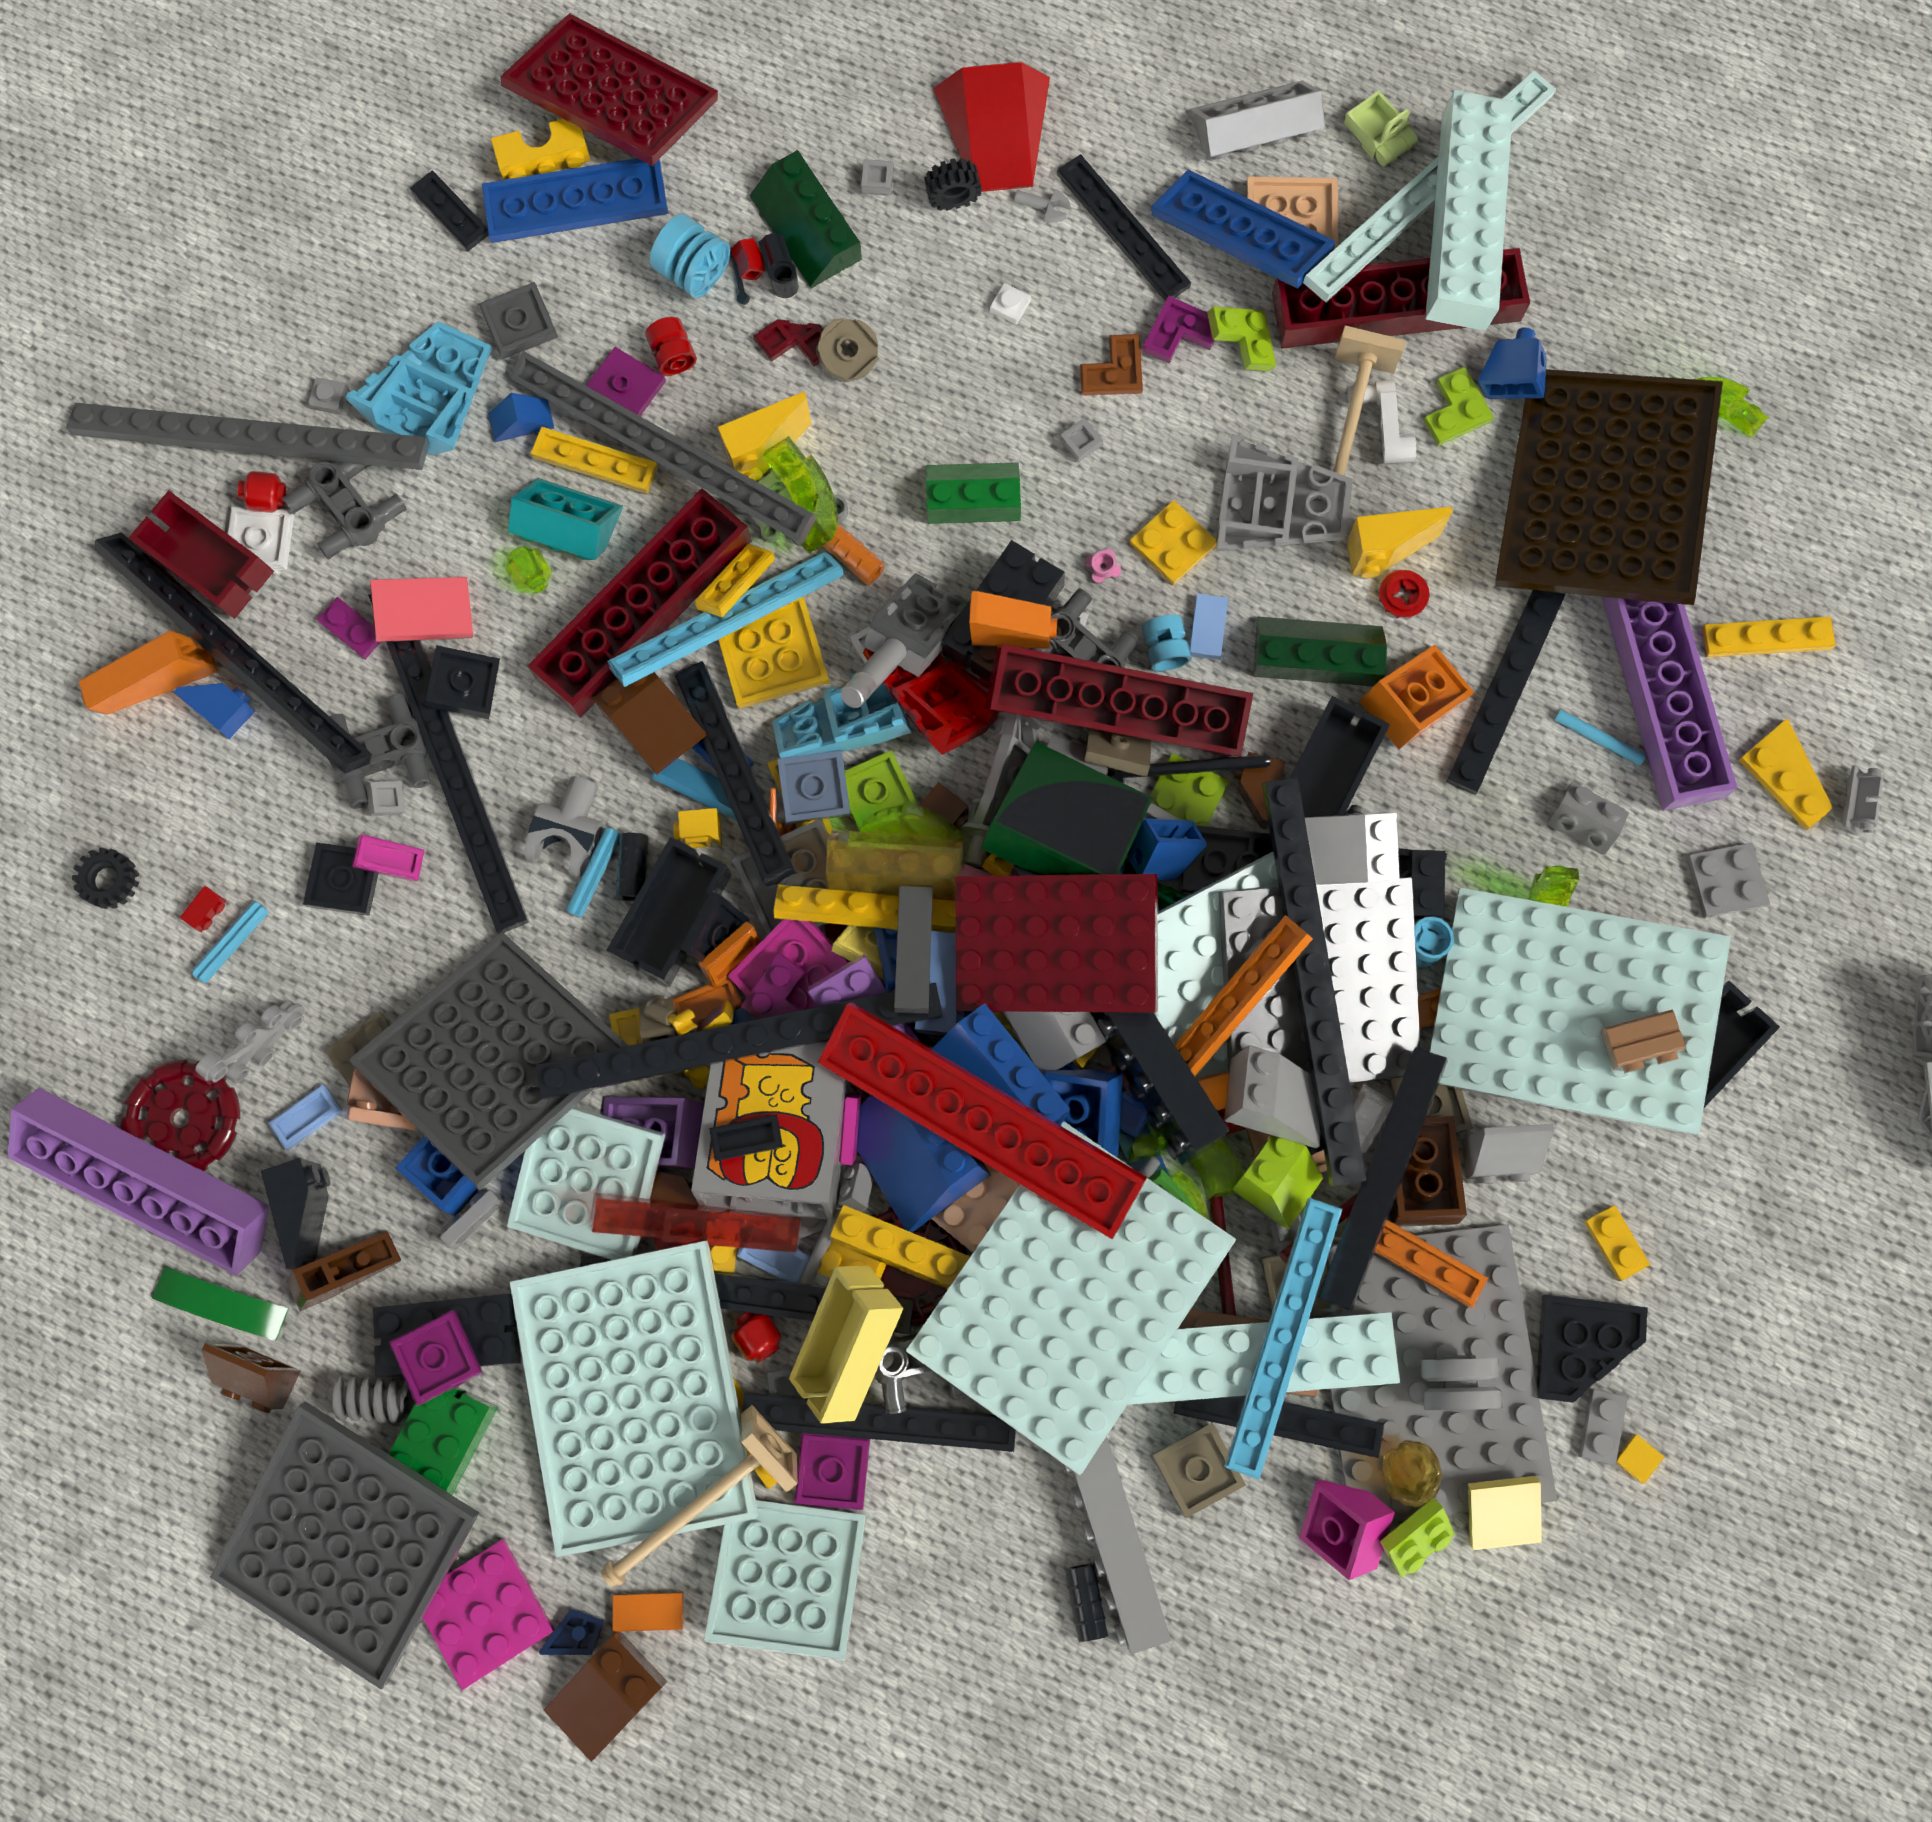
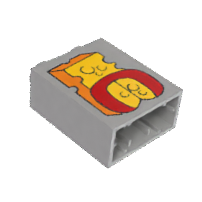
[691,1041,851,1220]

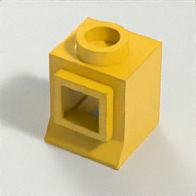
[673,808,722,849]

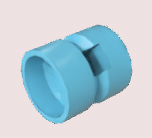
[1142,614,1192,672]
[1414,917,1454,968]

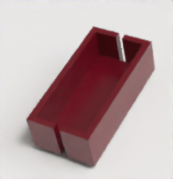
[129,490,274,619]

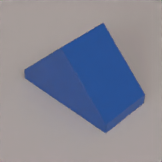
[488,393,554,442]

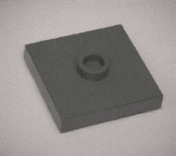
[479,282,558,359]

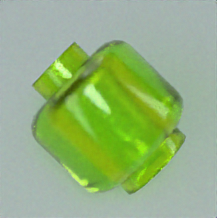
[505,546,552,594]

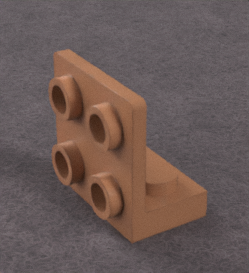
[344,1068,416,1131]

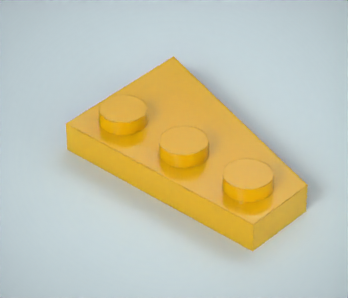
[1739,718,1833,831]

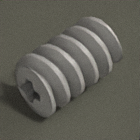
[332,1376,411,1423]

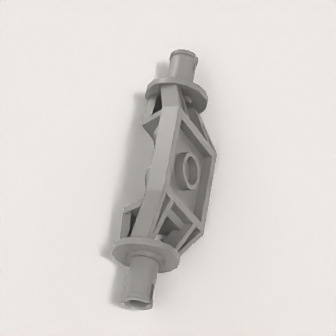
[962,712,1041,869]

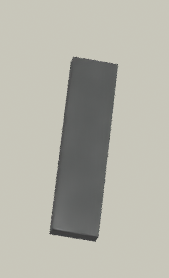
[894,886,933,1014]

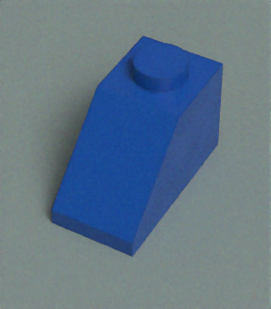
[174,683,255,739]

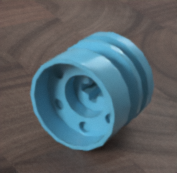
[650,213,730,298]

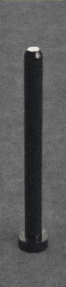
[1114,755,1271,783]

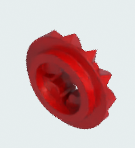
[1379,570,1430,619]

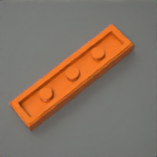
[1374,1220,1488,1308]

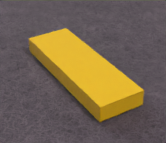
[695,544,775,617]

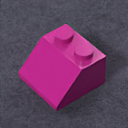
[1299,1480,1395,1580]

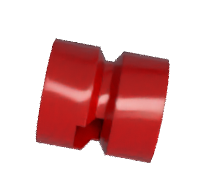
[645,316,697,376]

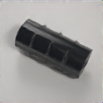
[616,832,649,902]
[1065,1563,1108,1642]

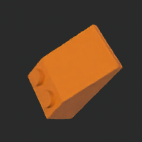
[1359,645,1475,750]

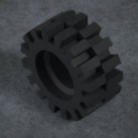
[924,158,982,211]
[72,848,139,909]

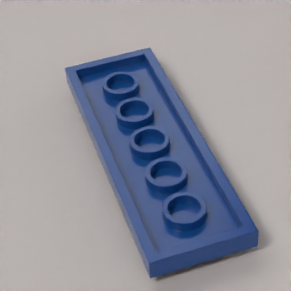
[482,158,669,243]
[1151,169,1335,289]

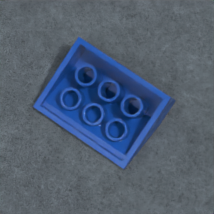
[857,1095,991,1232]

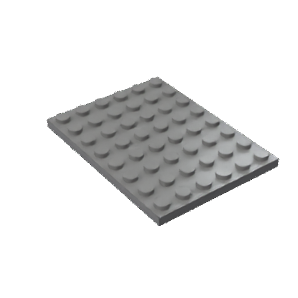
[1318,1224,1557,1521]

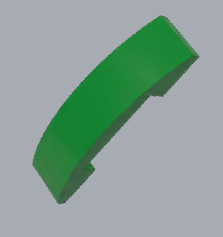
[152,1266,289,1341]

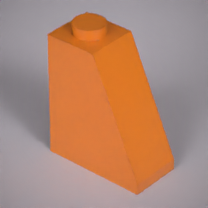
[969,591,1057,649]

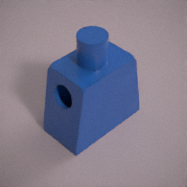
[1478,327,1547,399]
[1128,818,1207,880]

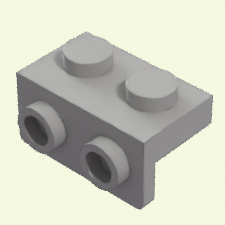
[1548,781,1629,855]

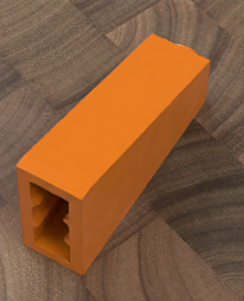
[78,630,219,715]

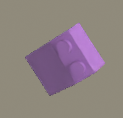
[603,1097,705,1170]

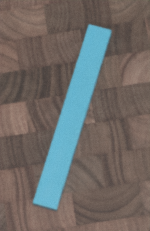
[608,551,844,687]
[1224,1198,1342,1480]

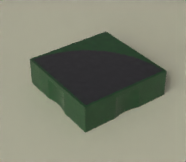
[981,741,1153,875]

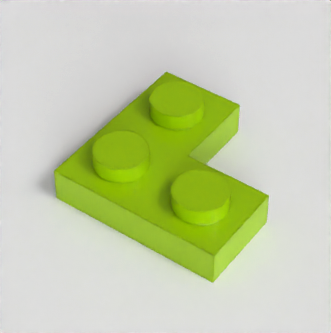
[1207,306,1276,371]
[1424,367,1494,446]

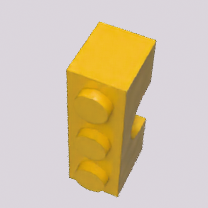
[491,119,591,180]

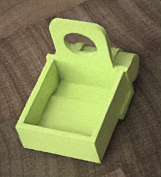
[1344,90,1418,167]

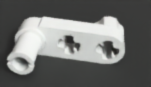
[1347,379,1416,464]

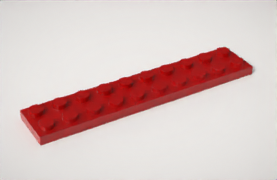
[817,1002,1148,1239]

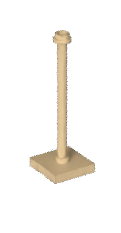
[1333,326,1406,476]
[601,1405,798,1588]

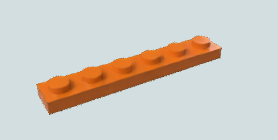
[1175,915,1313,1076]

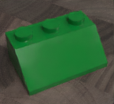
[926,462,1021,524]

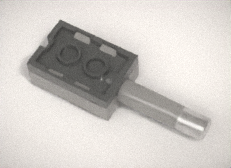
[841,573,968,708]

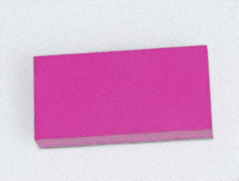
[352,834,425,882]
[839,1093,861,1165]

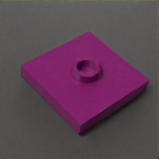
[586,347,666,416]
[389,1310,483,1406]
[794,1433,870,1510]

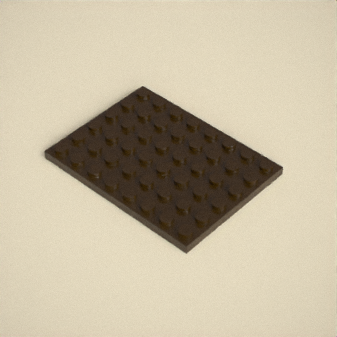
[1495,369,1723,605]

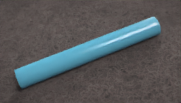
[1554,709,1647,766]

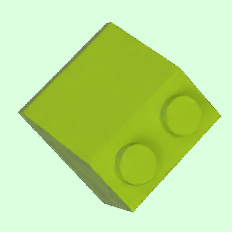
[1232,1135,1323,1230]

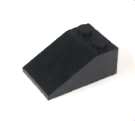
[261,1158,331,1270]

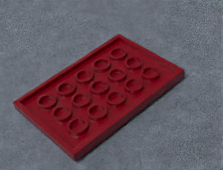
[500,13,718,166]
[955,874,1158,1012]

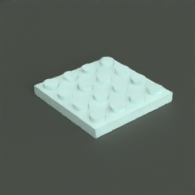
[507,1107,665,1260]
[704,1500,866,1661]

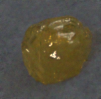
[1382,1440,1442,1507]

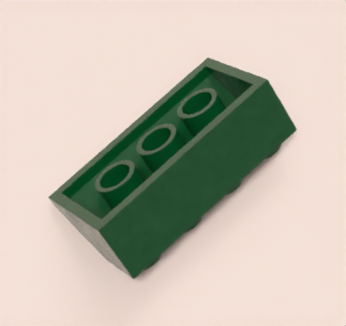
[749,150,862,288]
[1253,616,1387,686]

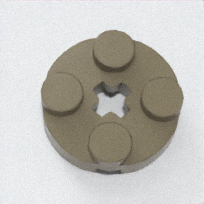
[816,318,878,382]

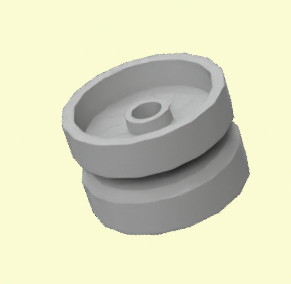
[1420,1355,1503,1410]

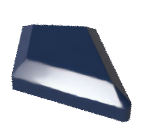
[539,1608,605,1655]

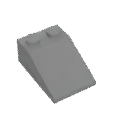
[1305,812,1400,885]
[1224,1045,1321,1148]
[1462,1124,1554,1185]

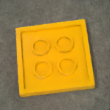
[718,596,830,709]

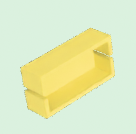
[789,1266,903,1423]

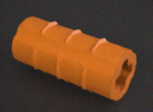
[821,524,885,586]

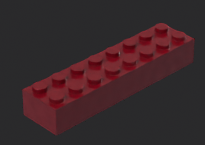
[1272,248,1530,349]
[527,488,752,718]
[985,644,1254,757]

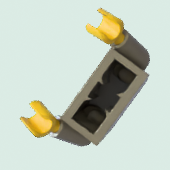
[639,995,710,1089]

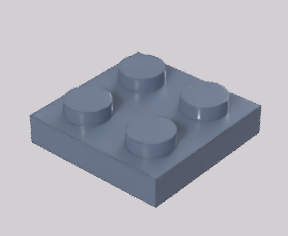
[778,750,851,824]

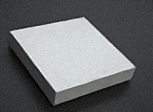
[227,507,294,570]

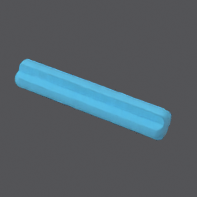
[566,827,620,918]
[191,901,268,983]

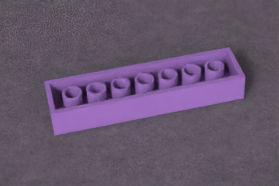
[1602,597,1738,811]
[7,1088,269,1276]

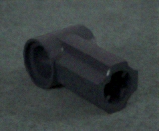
[758,233,799,298]

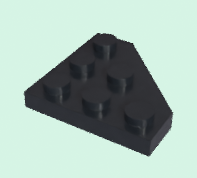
[1537,1295,1648,1403]

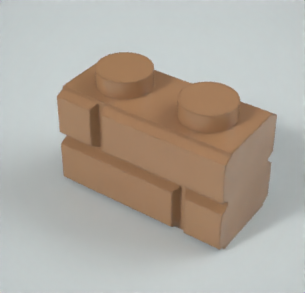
[1601,1009,1686,1074]

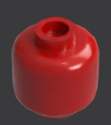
[238,471,286,513]
[731,1312,782,1364]

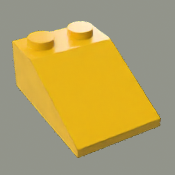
[718,391,812,481]
[1347,506,1453,578]

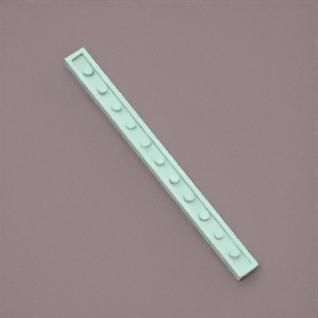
[1303,71,1556,302]

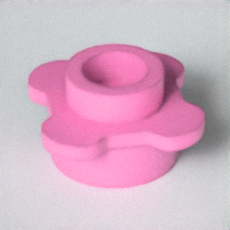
[1085,549,1121,584]

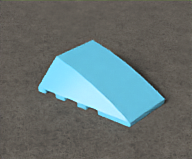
[345,321,492,456]
[772,672,912,758]

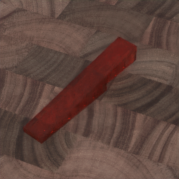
[590,1192,801,1252]

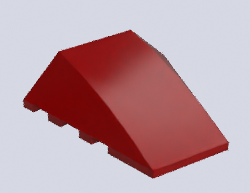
[933,62,1050,192]
[863,648,998,755]

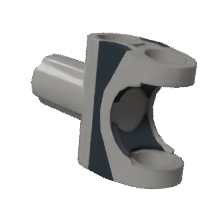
[524,776,604,877]

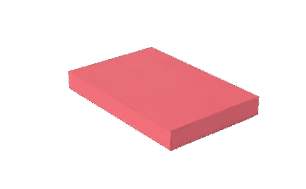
[370,577,473,642]

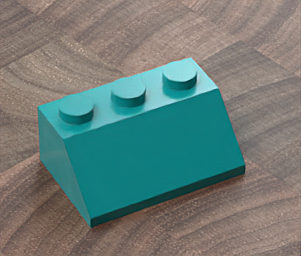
[508,478,623,561]

